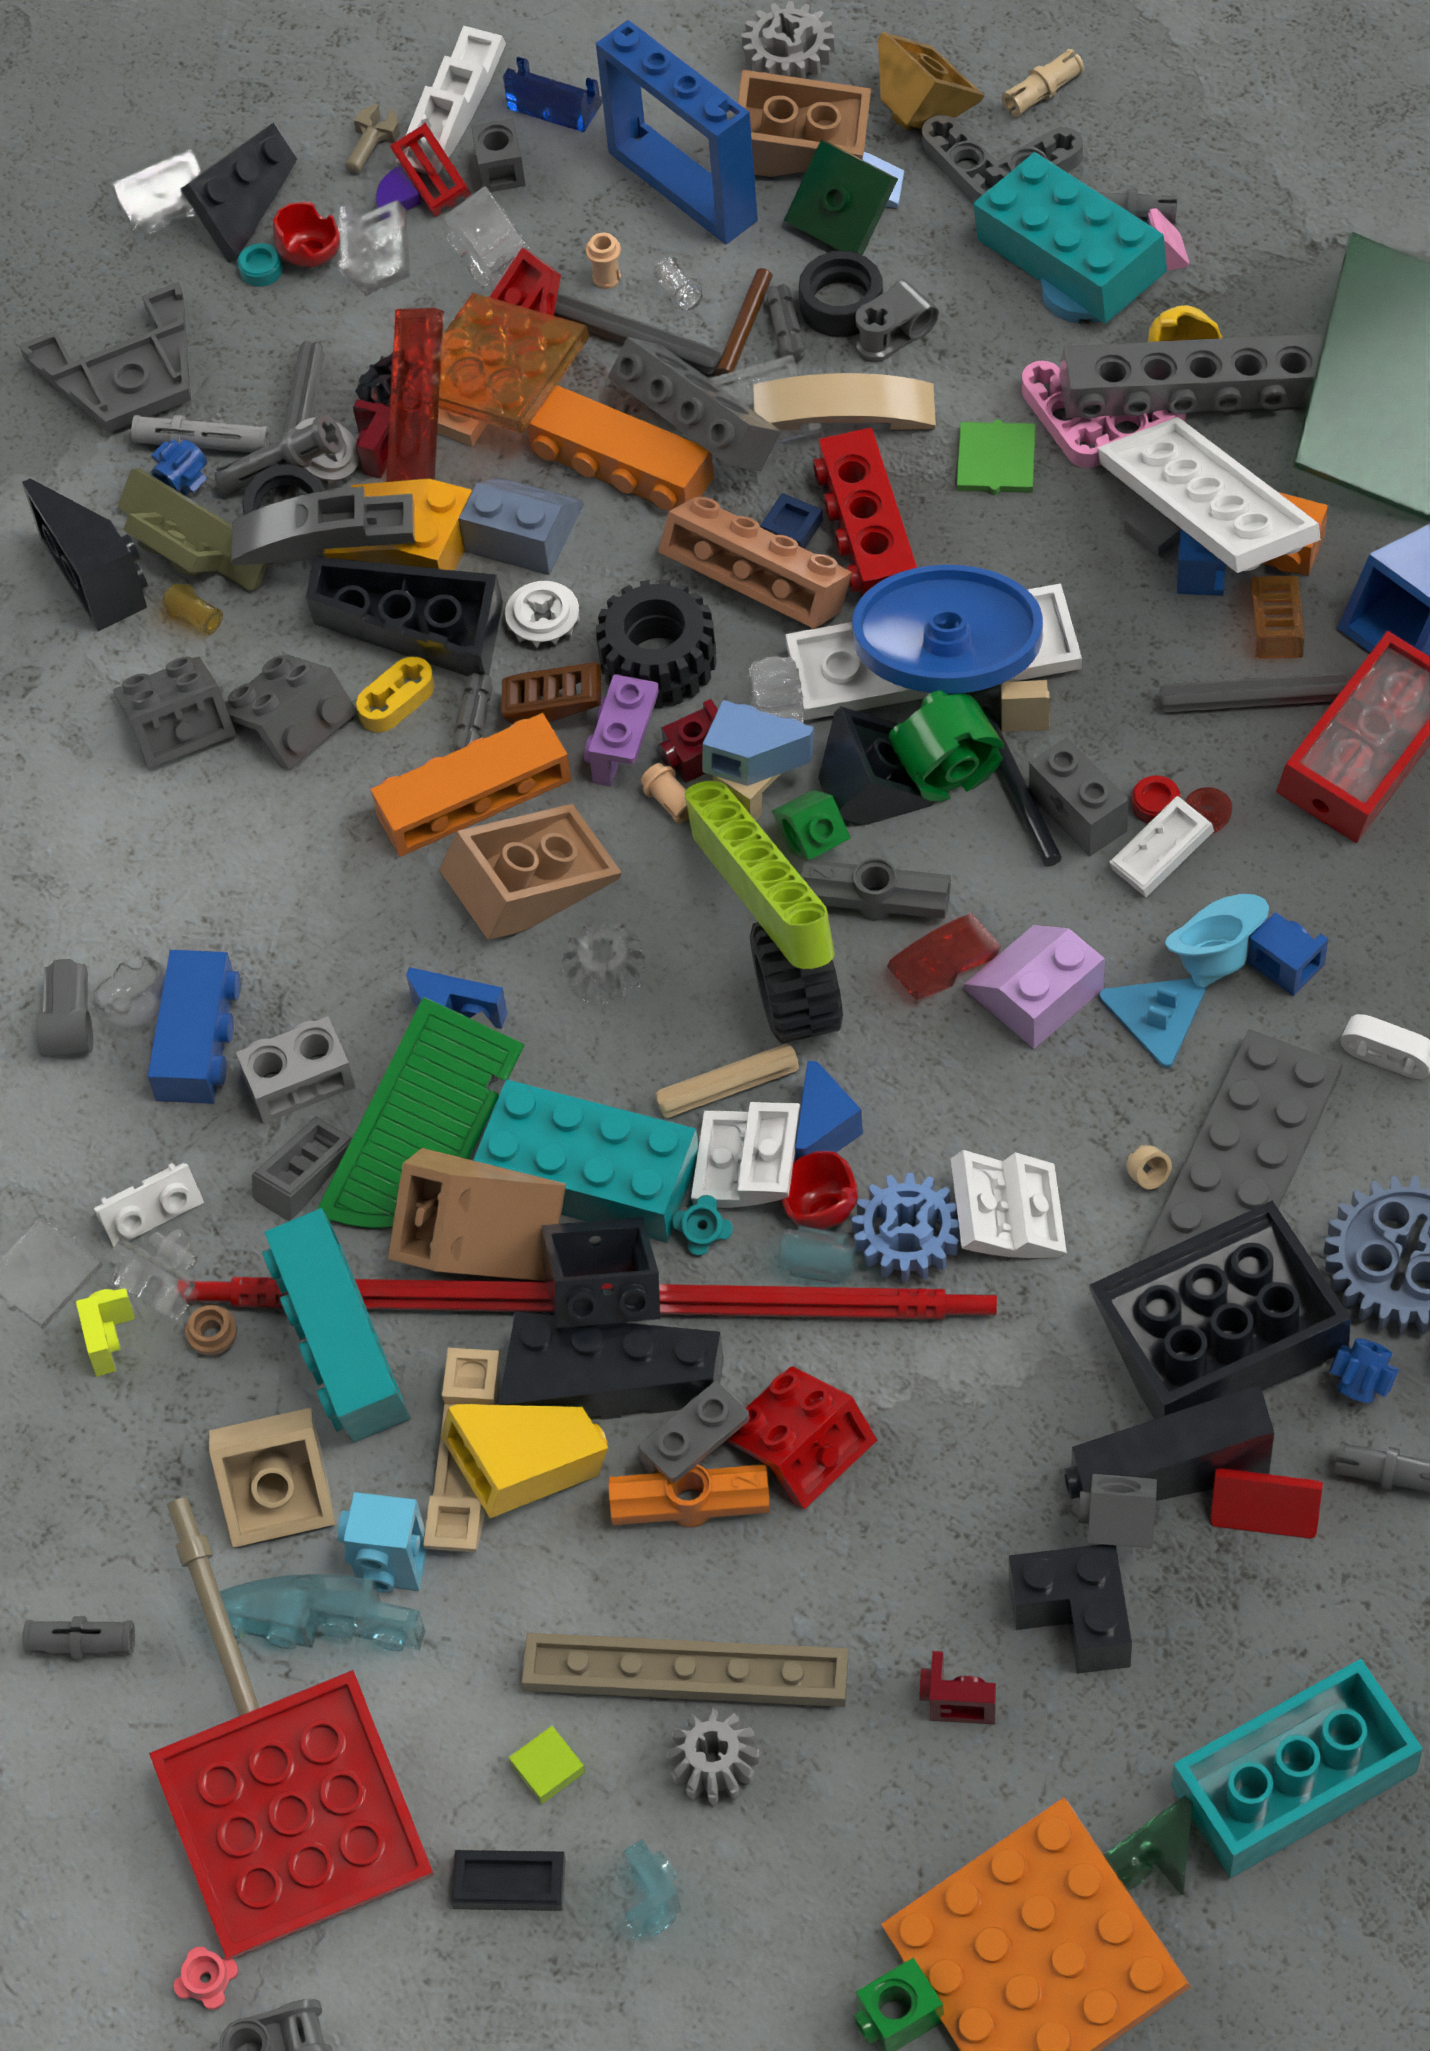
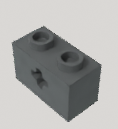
[1029,737,1129,856]

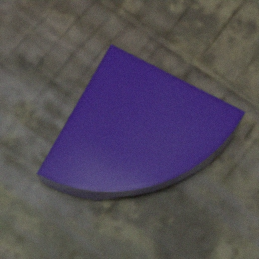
[376,166,421,221]

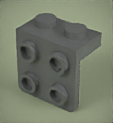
[225,655,357,770]

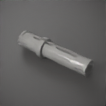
[131,415,270,453]

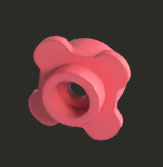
[174,1946,238,2010]

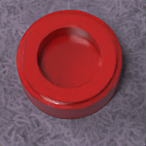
[1132,775,1180,824]

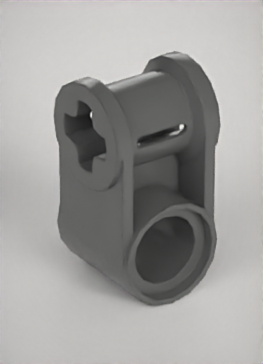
[855,281,939,362]
[220,1999,333,2051]

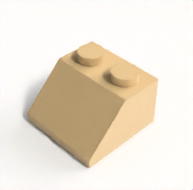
[209,1407,335,1548]

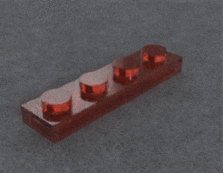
[386,308,444,482]

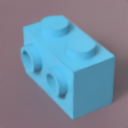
[338,1492,428,1593]

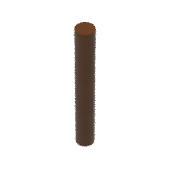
[715,268,773,380]

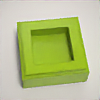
[508,1726,586,1804]

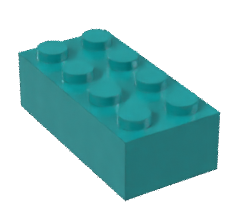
[973,152,1167,324]
[473,1079,699,1243]
[262,1208,411,1443]
[1171,1658,1423,1879]

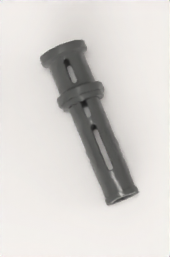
[214,414,343,495]

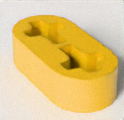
[356,657,435,733]

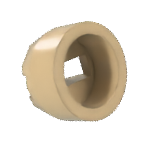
[1126,1145,1172,1189]

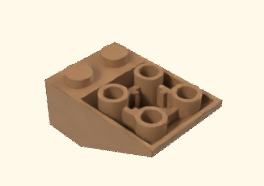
[388,1148,566,1281]

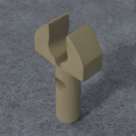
[345,104,400,174]

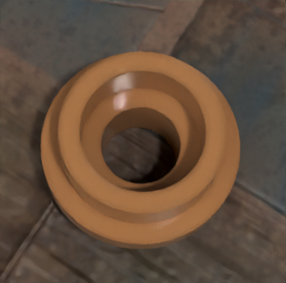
[185,1305,237,1355]

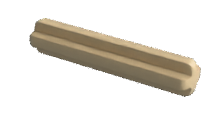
[656,1044,799,1118]

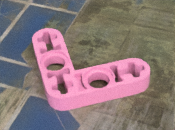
[1022,361,1186,468]

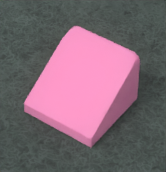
[1148,208,1189,271]

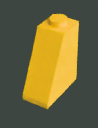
[440,1404,608,1518]

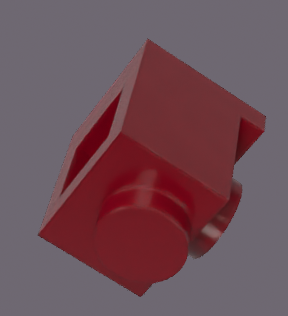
[658,699,718,783]

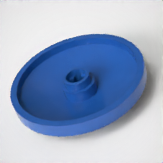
[852,565,1043,694]

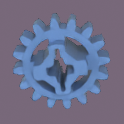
[852,1173,960,1282]

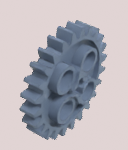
[1324,1175,1430,1335]

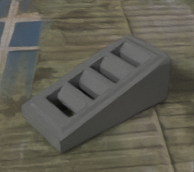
[252,1116,352,1221]

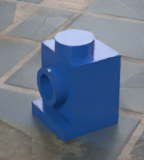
[1177,528,1225,596]
[1248,912,1328,996]

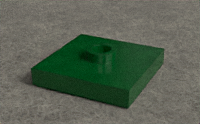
[784,140,898,255]

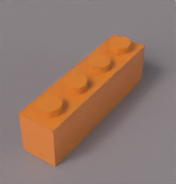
[527,384,714,510]
[370,713,572,857]

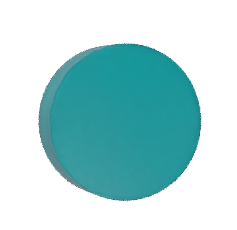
[237,243,283,287]

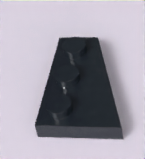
[179,123,297,263]

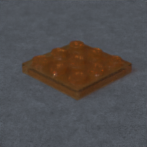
[405,293,590,434]

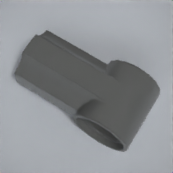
[36,959,93,1056]

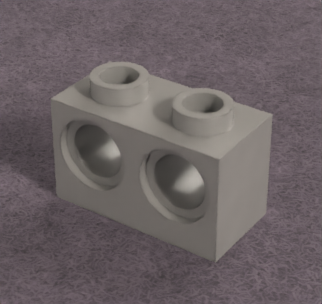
[236,1016,355,1124]

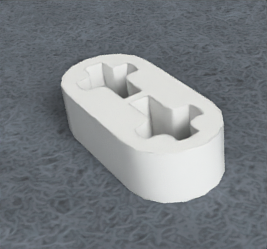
[1340,1014,1430,1079]

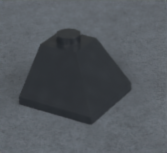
[818,706,936,825]

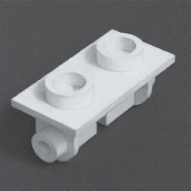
[94,1163,204,1248]

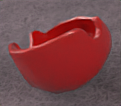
[273,202,341,268]
[781,1151,858,1230]

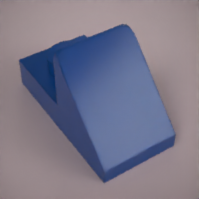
[406,967,508,1029]

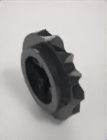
[355,349,421,405]

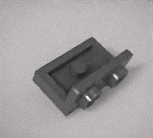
[637,1381,750,1483]

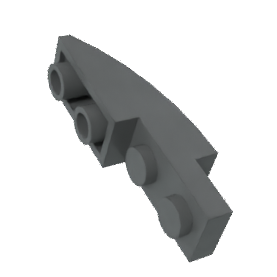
[232,486,415,566]

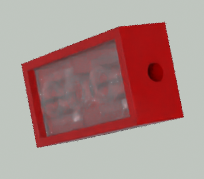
[1276,631,1430,843]

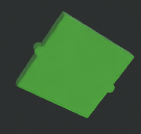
[957,419,1035,495]

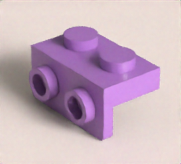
[584,674,659,786]

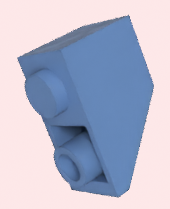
[703,700,814,786]

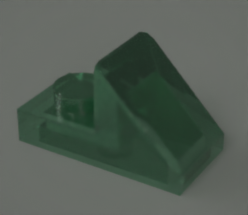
[1104,1795,1192,1895]

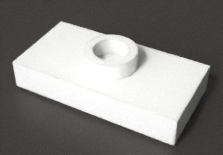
[1110,796,1214,897]

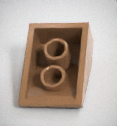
[735,70,871,177]
[439,804,622,940]

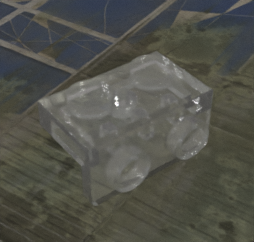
[112,149,202,235]
[337,200,410,296]

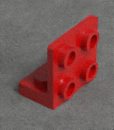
[725,1366,878,1510]

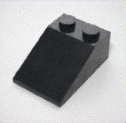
[22,478,148,631]

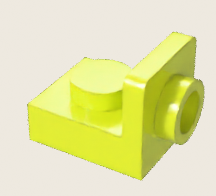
[76,1289,135,1377]

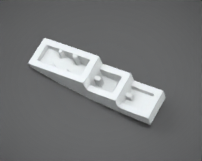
[395,26,506,174]

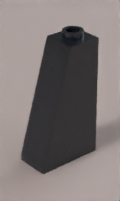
[1064,1385,1274,1501]

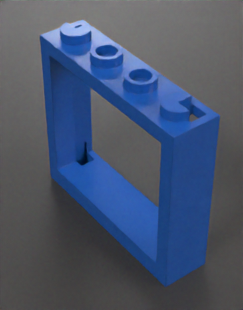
[596,20,758,245]

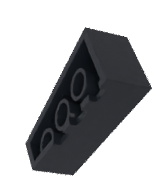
[306,557,503,677]
[499,1312,724,1420]

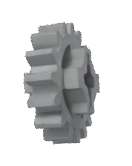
[741,1,835,79]

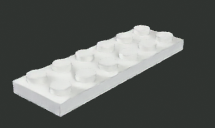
[1098,417,1321,573]
[785,583,1082,720]

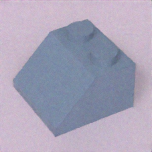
[459,477,584,575]

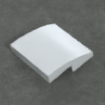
[691,1102,801,1208]
[951,1150,1067,1258]

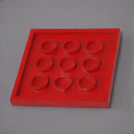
[149,1670,434,1960]

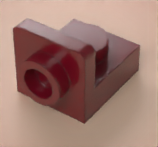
[353,399,403,479]
[919,1651,996,1725]

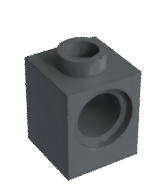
[471,118,526,194]
[1078,1474,1157,1548]

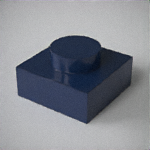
[760,493,823,548]

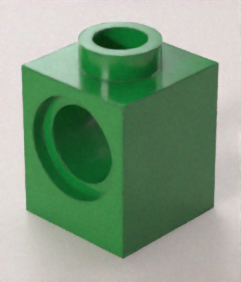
[772,789,851,860]
[853,1957,944,2051]

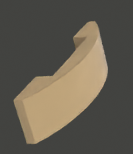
[753,373,936,430]
[423,1347,500,1552]

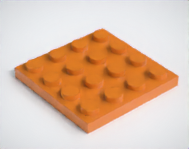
[881,1797,1192,2051]

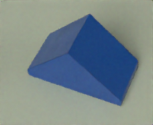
[795,1061,863,1160]

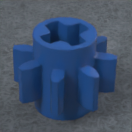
[151,439,207,495]
[1329,1338,1399,1403]

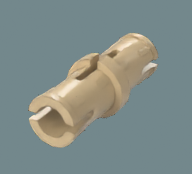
[1001,49,1084,117]

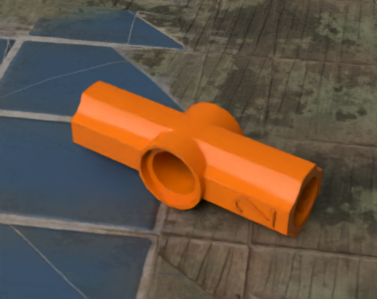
[608,1464,770,1527]

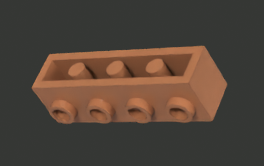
[658,496,852,629]

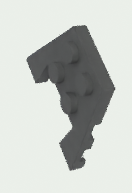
[19,282,191,433]

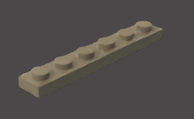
[522,1633,849,1707]

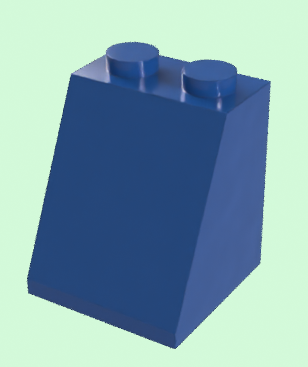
[1338,524,1430,657]

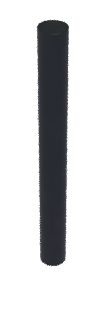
[980,706,1062,867]

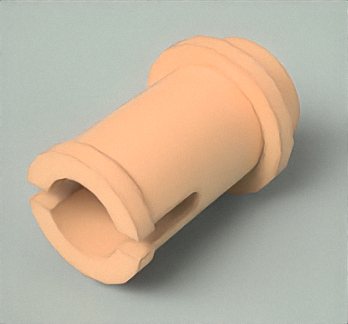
[586,233,621,289]
[641,763,689,824]

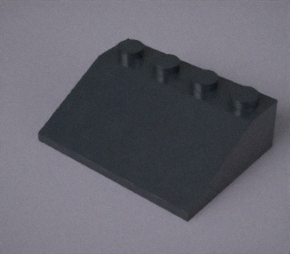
[1089,1200,1351,1419]

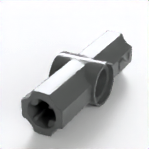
[801,858,951,920]

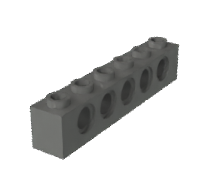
[1059,333,1343,418]

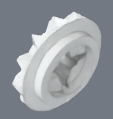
[505,581,580,647]

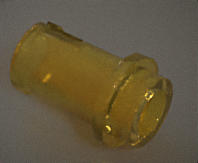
[162,583,223,636]

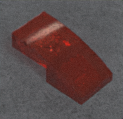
[887,913,1001,1000]

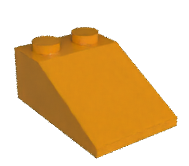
[325,479,472,570]

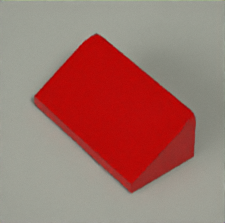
[1210,1468,1323,1539]

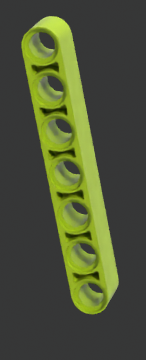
[684,780,835,969]

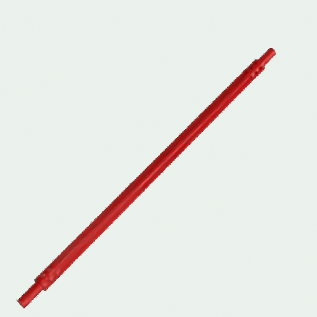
[181,1277,997,1320]

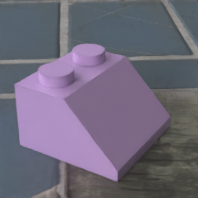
[964,925,1105,1049]

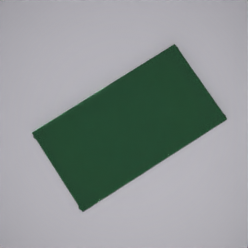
[1292,232,1430,522]

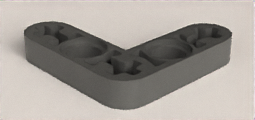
[922,115,1083,203]

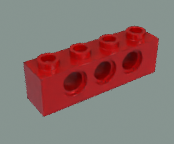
[813,427,917,597]

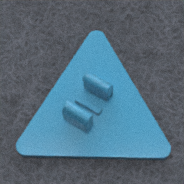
[1100,978,1208,1068]

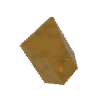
[878,32,985,131]

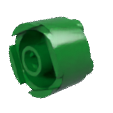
[889,690,1004,801]

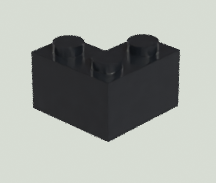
[1009,1544,1132,1674]

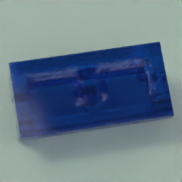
[503,56,603,132]

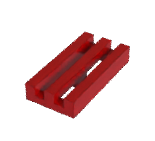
[390,123,471,217]

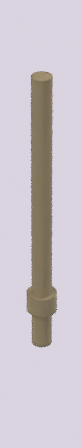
[167,1497,260,1716]

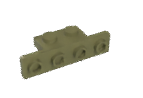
[118,468,269,591]

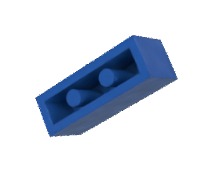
[148,950,241,1104]

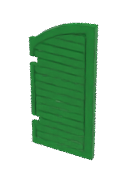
[317,996,525,1229]

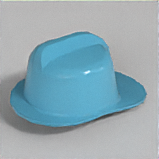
[1165,894,1269,988]

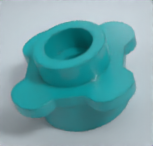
[672,1195,733,1255]

